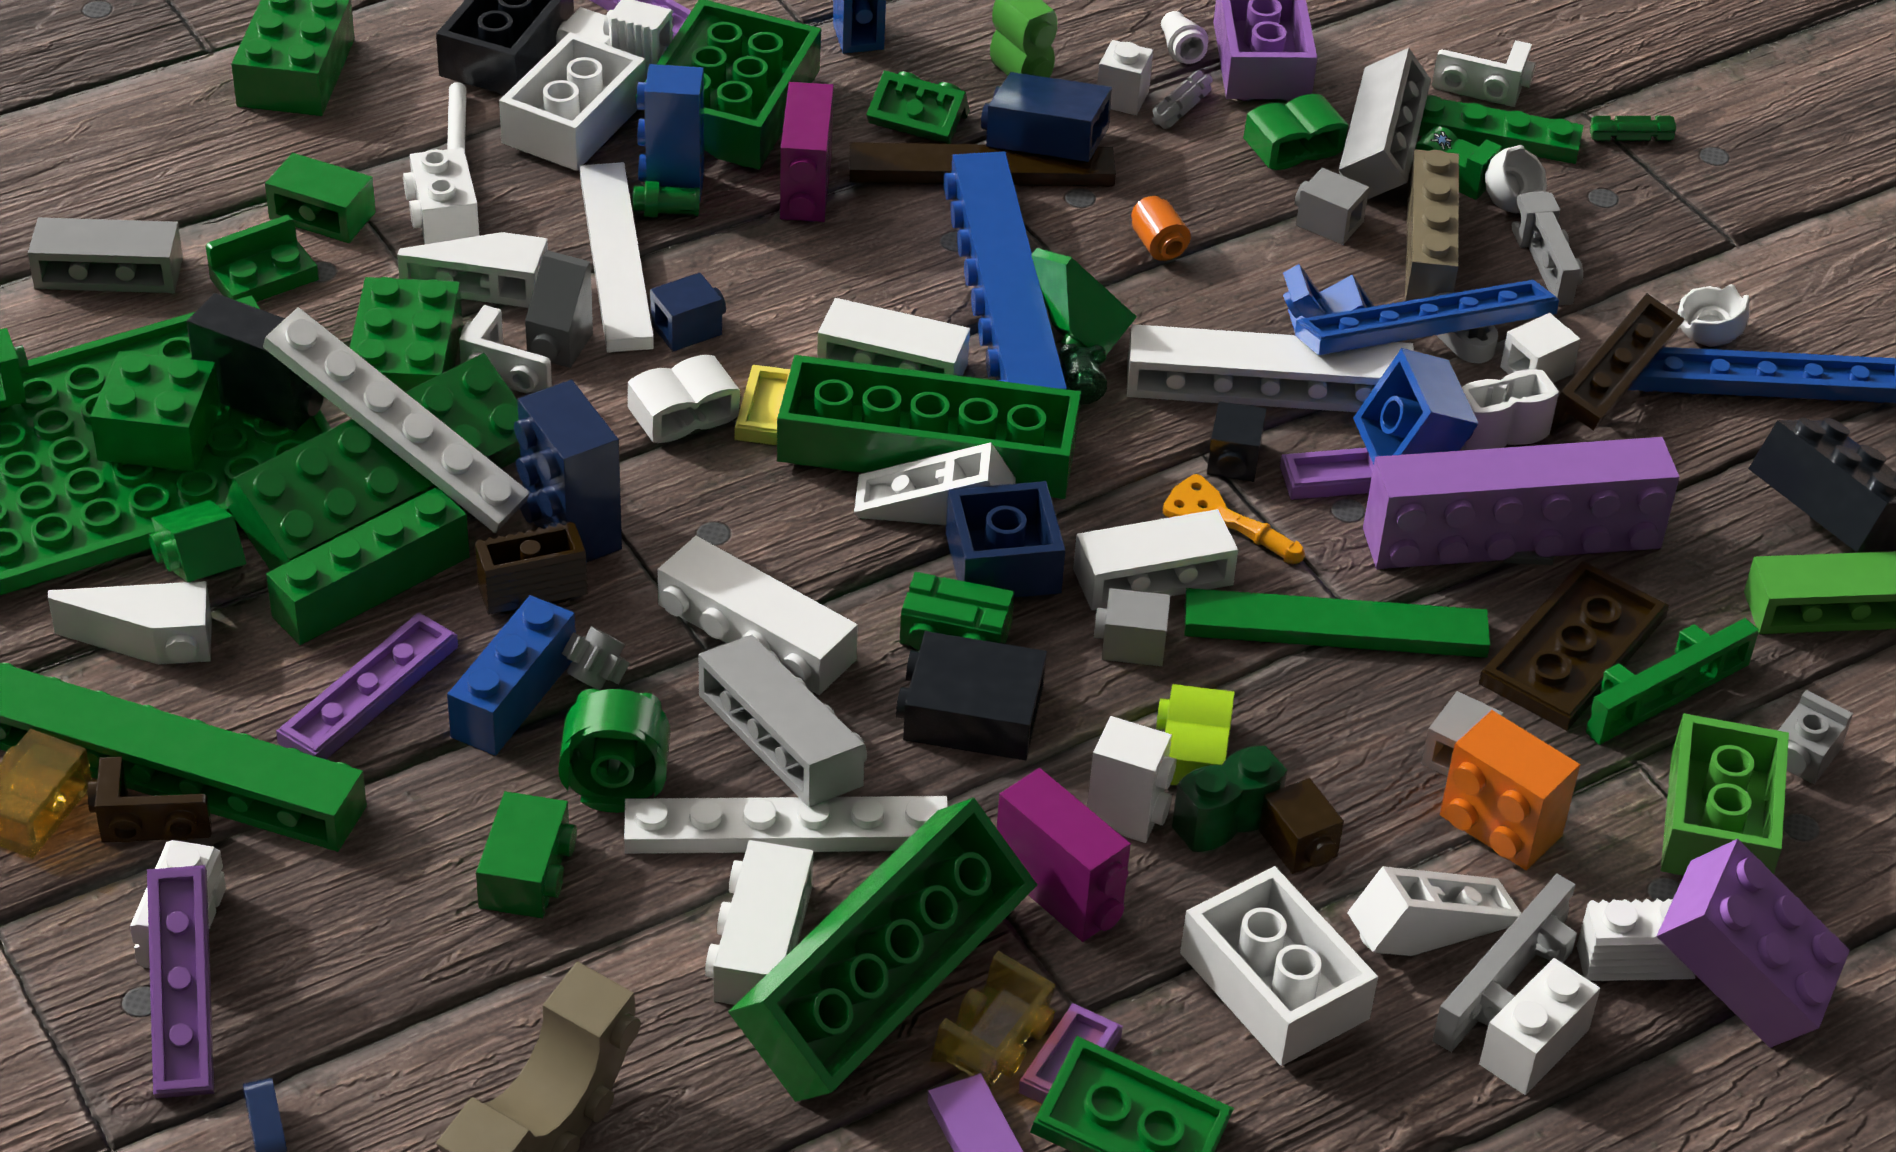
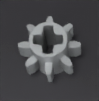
[562,626,630,690]

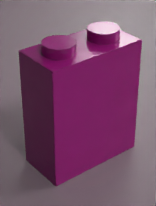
[780,82,834,222]
[997,767,1131,942]

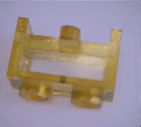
[931,951,1056,1088]

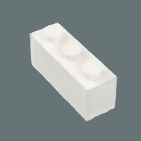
[817,298,970,376]
[1073,509,1238,611]
[705,840,814,1005]

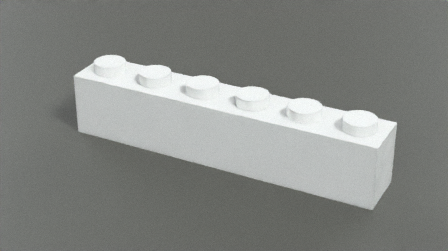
[1127,324,1414,412]

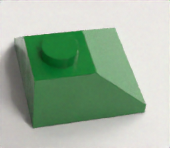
[1031,248,1137,360]

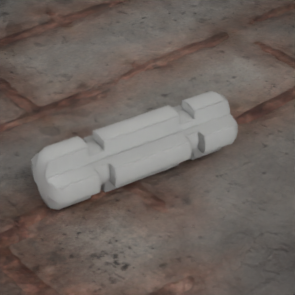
[1151,70,1213,129]

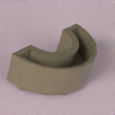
[436,961,641,1152]

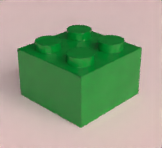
[90,351,221,472]

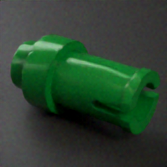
[633,181,700,218]

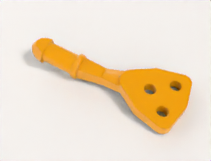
[1162,474,1305,564]

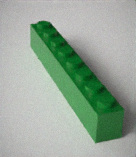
[0,663,367,852]

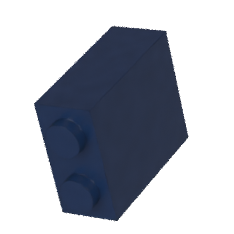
[981,72,1112,162]

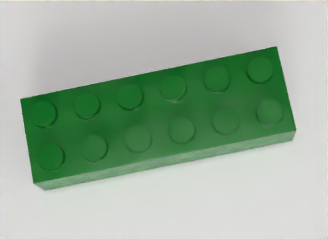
[225,353,521,571]
[777,355,1081,499]
[728,798,1038,1102]

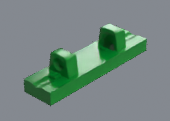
[1586,618,1759,745]

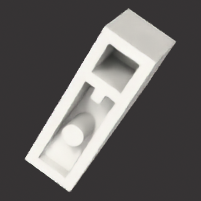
[397,232,548,308]
[854,443,1016,525]
[48,581,212,665]
[1347,866,1521,956]

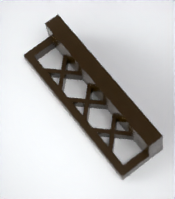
[1550,293,1685,435]

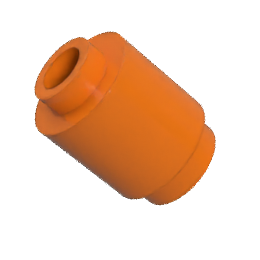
[1131,196,1191,261]

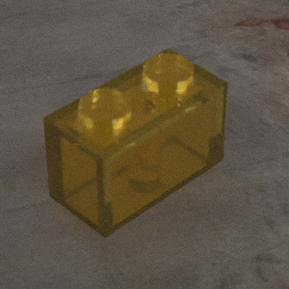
[0,729,92,859]

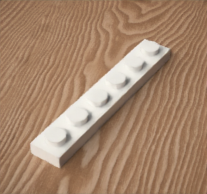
[263,307,530,533]
[624,796,948,854]

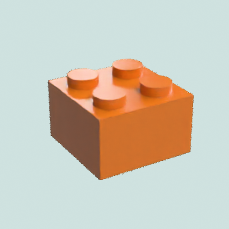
[1440,710,1580,871]

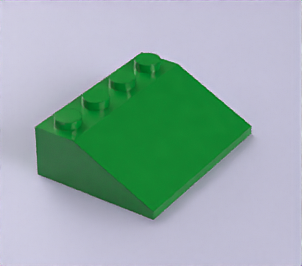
[635,0,821,170]

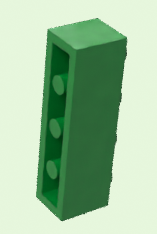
[266,487,470,645]

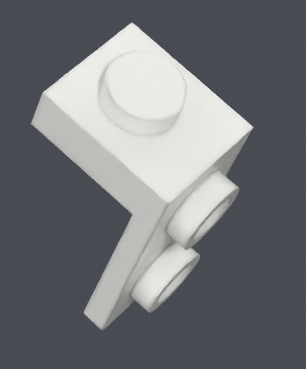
[1432,40,1536,107]
[459,305,552,394]

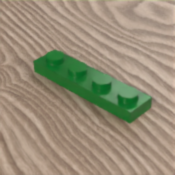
[1418,95,1584,164]

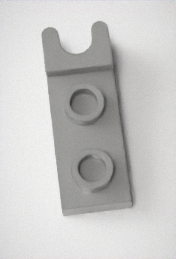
[1512,191,1583,306]

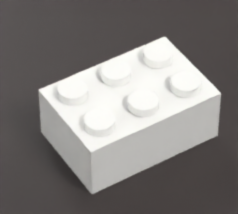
[499,32,646,171]
[1180,866,1378,1066]

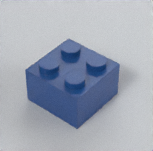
[1353,348,1479,465]

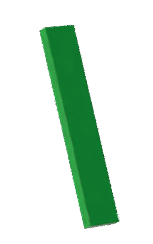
[1184,588,1490,658]

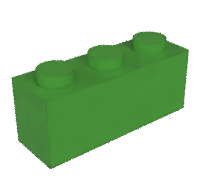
[1744,551,1896,634]

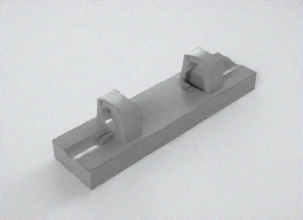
[1432,874,1577,1052]

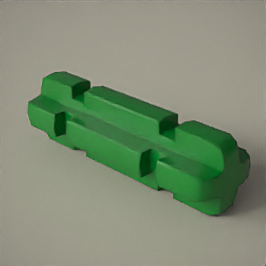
[1590,115,1676,141]

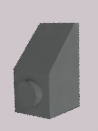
[525,250,593,368]

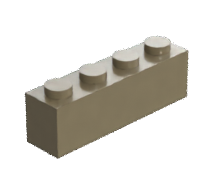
[1405,149,1459,301]

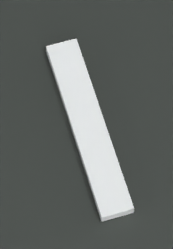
[580,162,654,353]

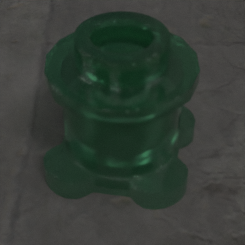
[1060,344,1107,405]

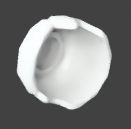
[1485,145,1547,213]
[1678,284,1750,347]

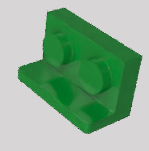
[866,70,970,144]
[206,215,319,302]

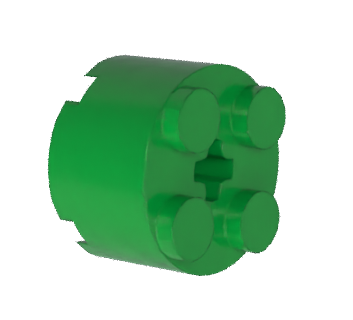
[558,689,671,813]

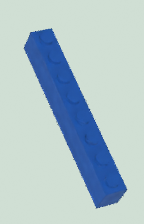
[944,151,1067,390]

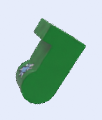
[1415,126,1502,200]

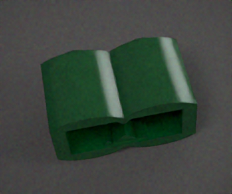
[1172,746,1287,852]

